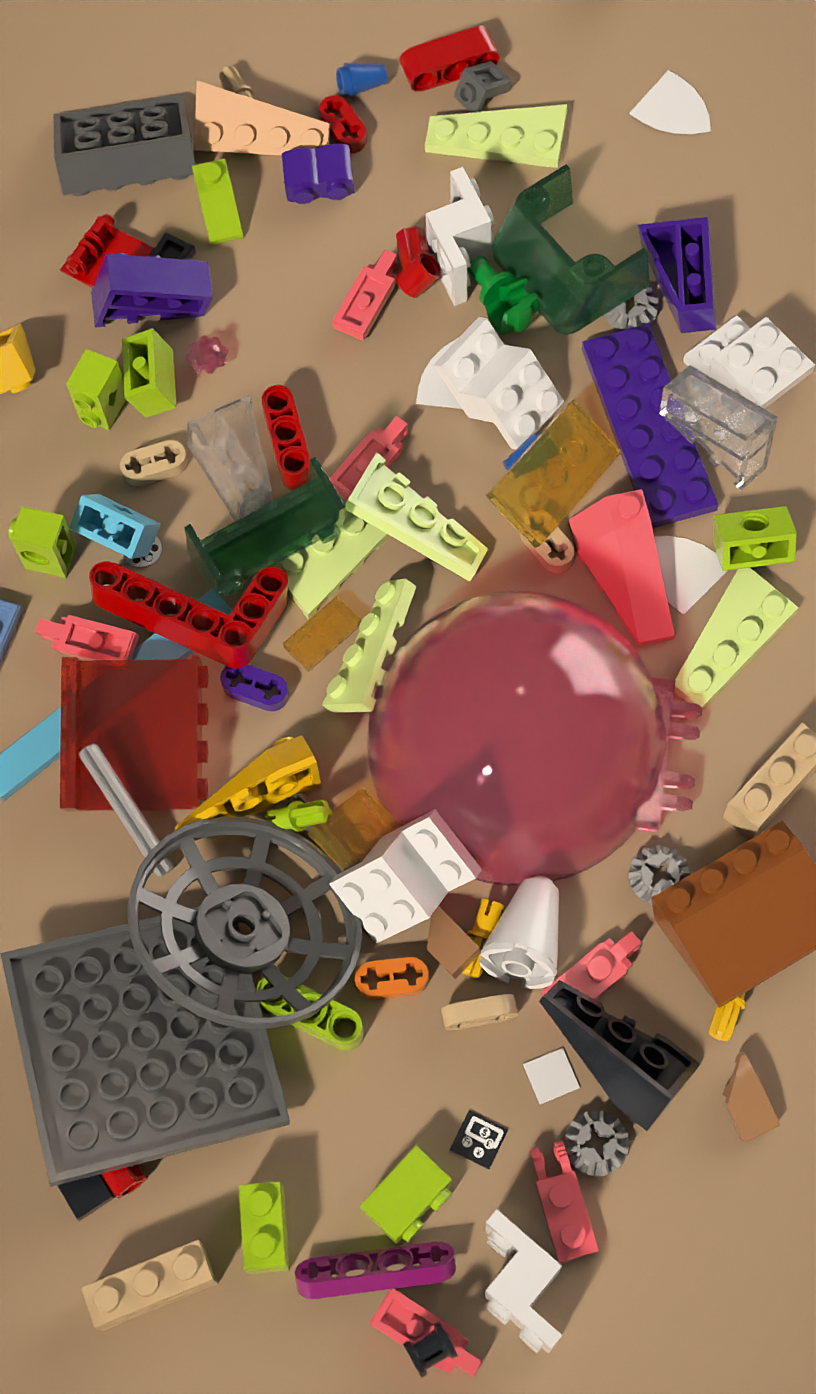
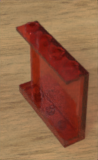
[60,655,209,812]

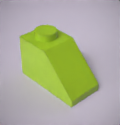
[192,158,244,245]

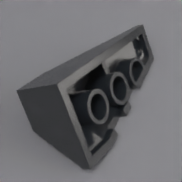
[539,980,701,1131]

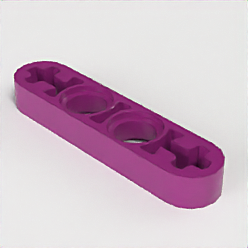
[294,1242,456,1299]

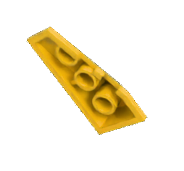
[0,323,36,394]
[175,735,322,830]

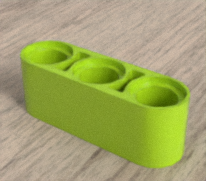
[256,975,364,1051]

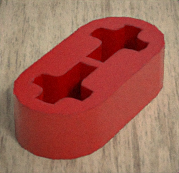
[319,95,367,153]

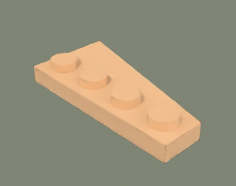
[194,81,330,156]

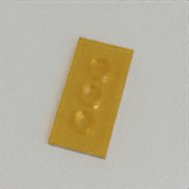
[485,400,622,548]

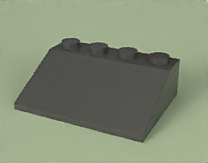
[53,93,196,196]

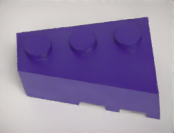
[638,217,716,333]
[91,253,213,328]

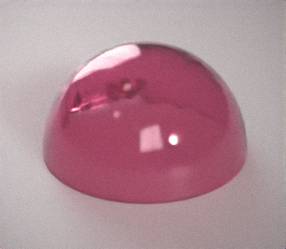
[367,591,702,886]

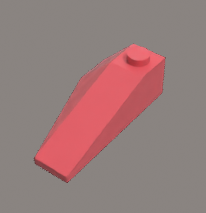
[569,489,675,646]

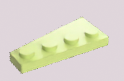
[425,104,567,168]
[344,452,488,581]
[268,511,391,621]
[672,567,799,713]
[322,579,416,713]

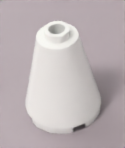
[480,875,559,989]

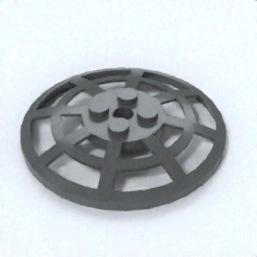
[127,816,362,1029]

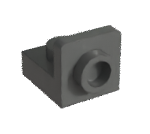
[454,61,513,113]

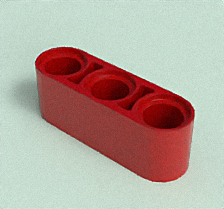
[399,26,500,92]
[261,385,312,491]

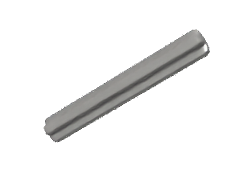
[79,743,175,877]

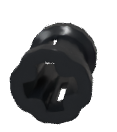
[403,1322,458,1378]

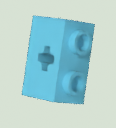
[69,494,161,559]

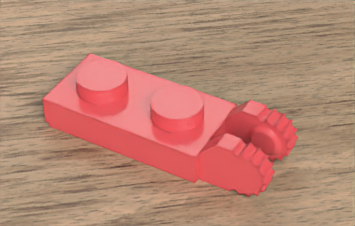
[529,1141,599,1264]

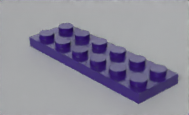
[582,324,718,529]

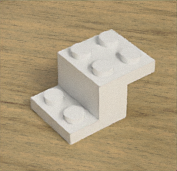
[426,167,495,306]
[683,315,815,413]
[433,317,564,450]
[329,809,482,943]
[485,1210,562,1354]

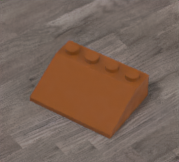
[651,820,816,1008]

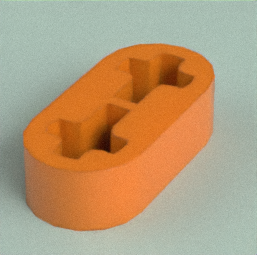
[355,957,429,1000]

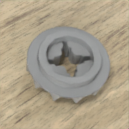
[603,280,658,330]
[628,844,691,905]
[564,1110,629,1176]

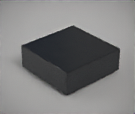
[149,232,196,260]
[57,1174,114,1221]

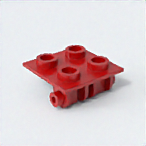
[60,213,154,288]

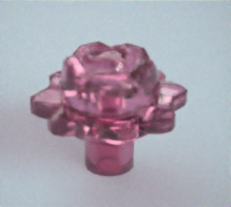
[186,336,228,374]

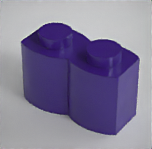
[281,144,354,204]

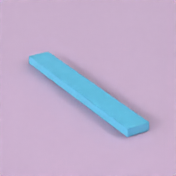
[0,588,232,801]

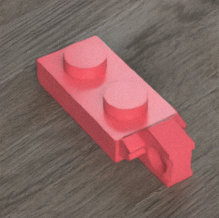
[332,250,398,341]
[327,416,409,500]
[35,615,139,671]
[541,931,642,1000]
[369,1289,482,1378]

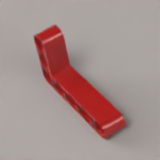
[89,561,288,669]

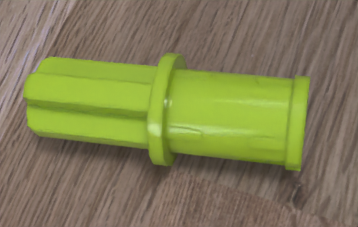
[264,800,332,831]

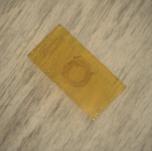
[283,596,362,672]

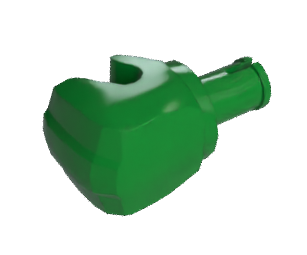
[467,255,539,335]

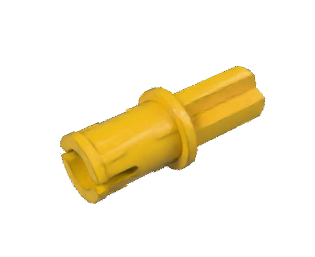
[462,898,505,978]
[708,993,746,1041]

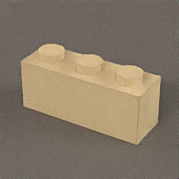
[723,723,816,839]
[81,1239,218,1331]

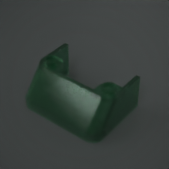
[491,164,649,334]
[184,457,346,596]

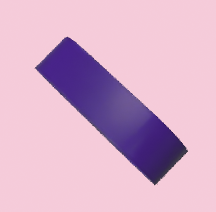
[220,665,289,712]

